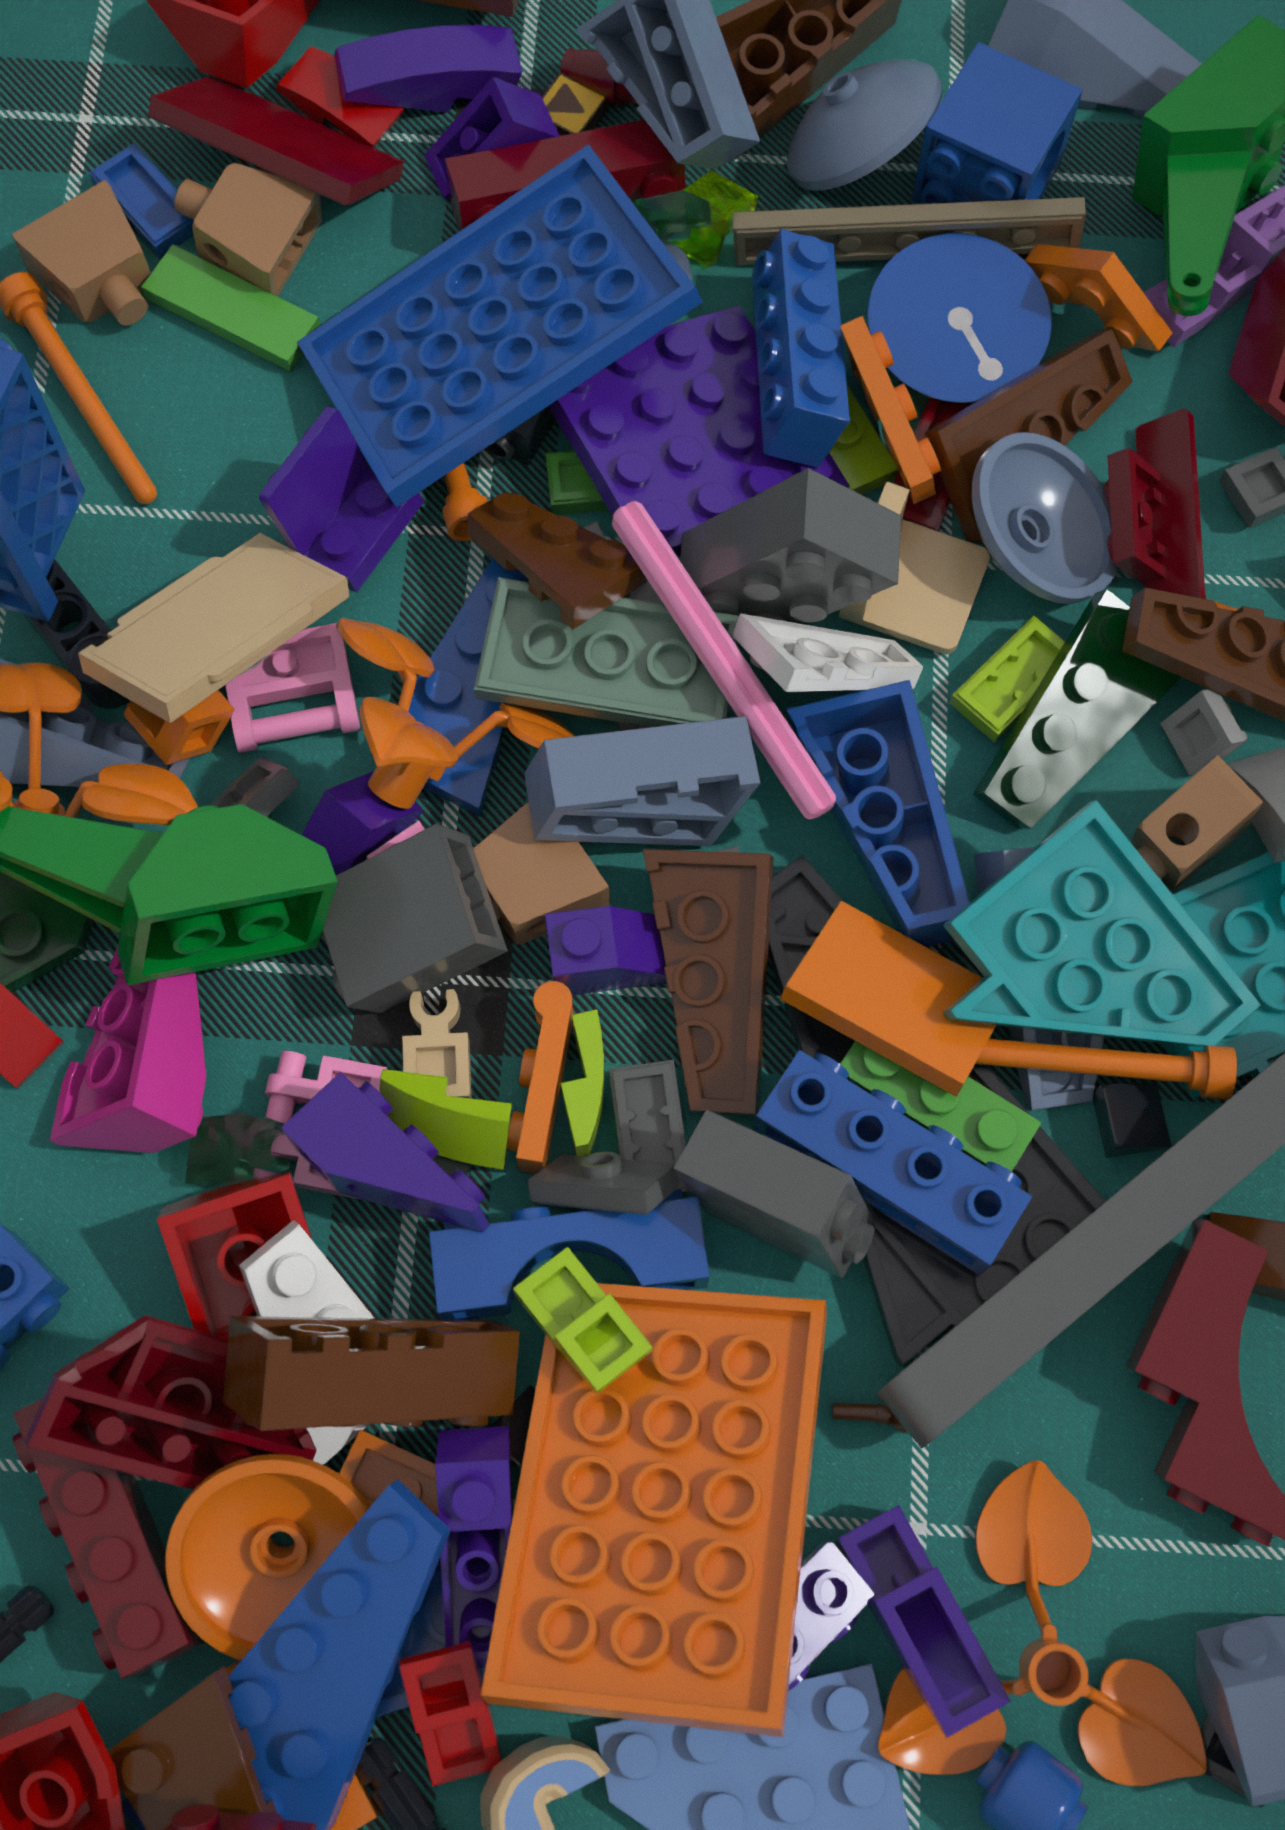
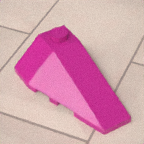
[50,946,206,1153]

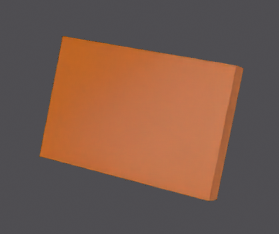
[780,901,996,1097]

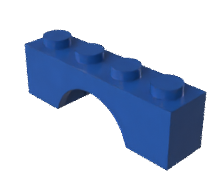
[429,1190,709,1320]

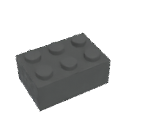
[680,468,901,625]

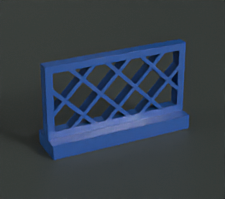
[0,348,85,622]

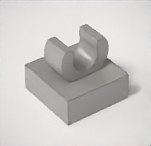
[1160,689,1248,776]

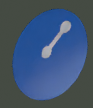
[868,233,1052,402]

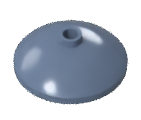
[787,59,942,191]
[972,432,1118,604]

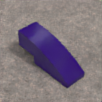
[334,25,523,112]
[835,1505,1011,1738]

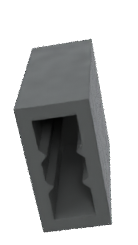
[321,824,508,1013]
[673,1109,874,1279]

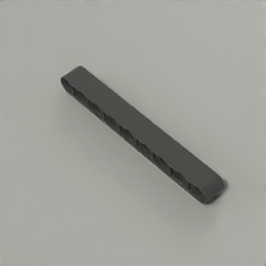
[877,1053,1285,1449]

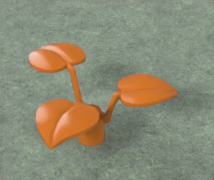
[336,618,575,809]
[0,662,198,825]
[877,1460,1207,1786]

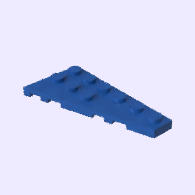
[121,1480,451,1830]

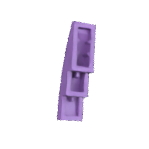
[1144,185,1285,348]

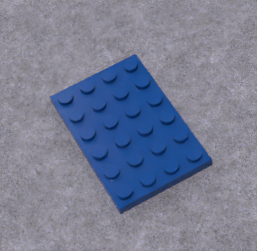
[297,144,703,507]

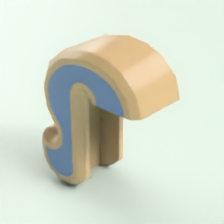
[480,1736,610,1830]

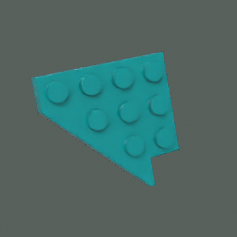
[943,800,1261,1048]
[1162,852,1285,1100]

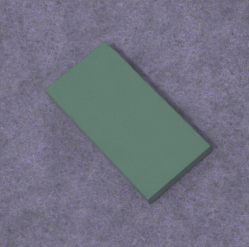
[474,577,739,727]

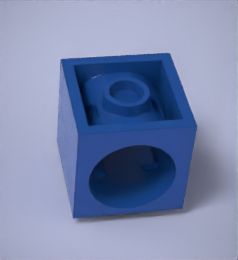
[912,42,1083,204]

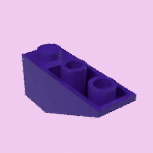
[281,1072,489,1232]
[435,1426,513,1666]

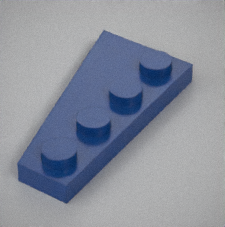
[371,558,529,817]

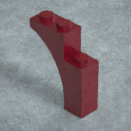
[1125,1220,1285,1547]

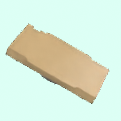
[78,533,350,723]

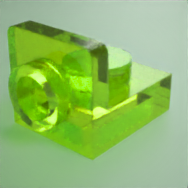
[665,170,759,268]

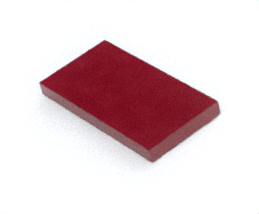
[148,75,404,206]

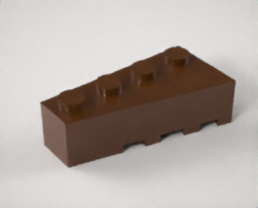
[716,0,902,160]
[223,1316,520,1431]

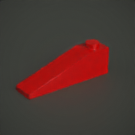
[147,0,320,88]
[157,1172,312,1340]
[0,1692,125,1830]

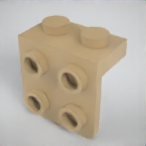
[839,482,990,654]

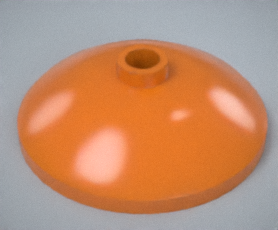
[166,1454,370,1661]

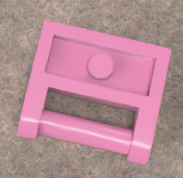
[225,623,361,754]

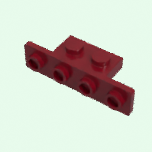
[1104,408,1206,599]

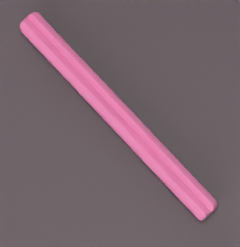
[612,501,836,820]

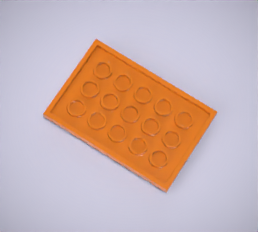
[481,1283,827,1737]

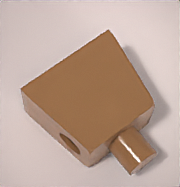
[174,163,322,297]
[11,180,151,325]
[1131,755,1263,891]
[473,801,610,945]

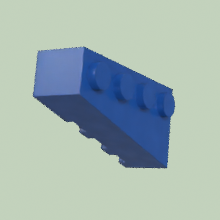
[786,680,969,947]

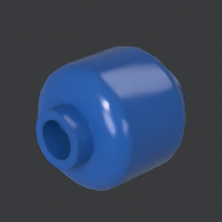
[975,1741,1088,1830]

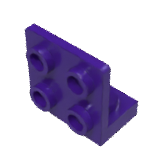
[259,406,424,593]

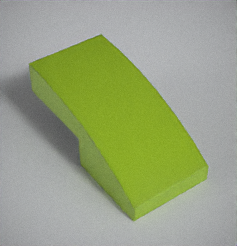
[561,1009,605,1156]
[379,1069,512,1170]
[513,1247,653,1394]

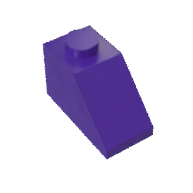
[424,77,560,201]
[545,906,667,995]

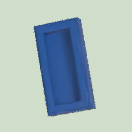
[89,143,194,259]

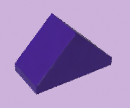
[301,771,423,876]

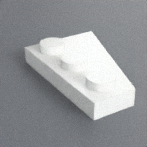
[732,613,924,692]
[239,1220,374,1465]

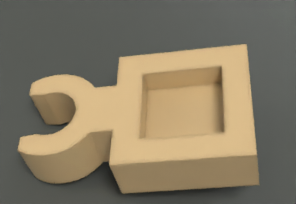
[402,989,472,1099]

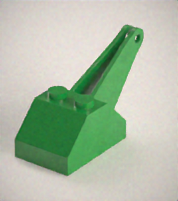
[1132,15,1285,316]
[0,804,338,985]

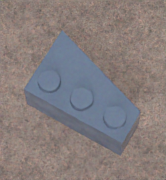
[576,0,760,169]
[524,716,760,846]

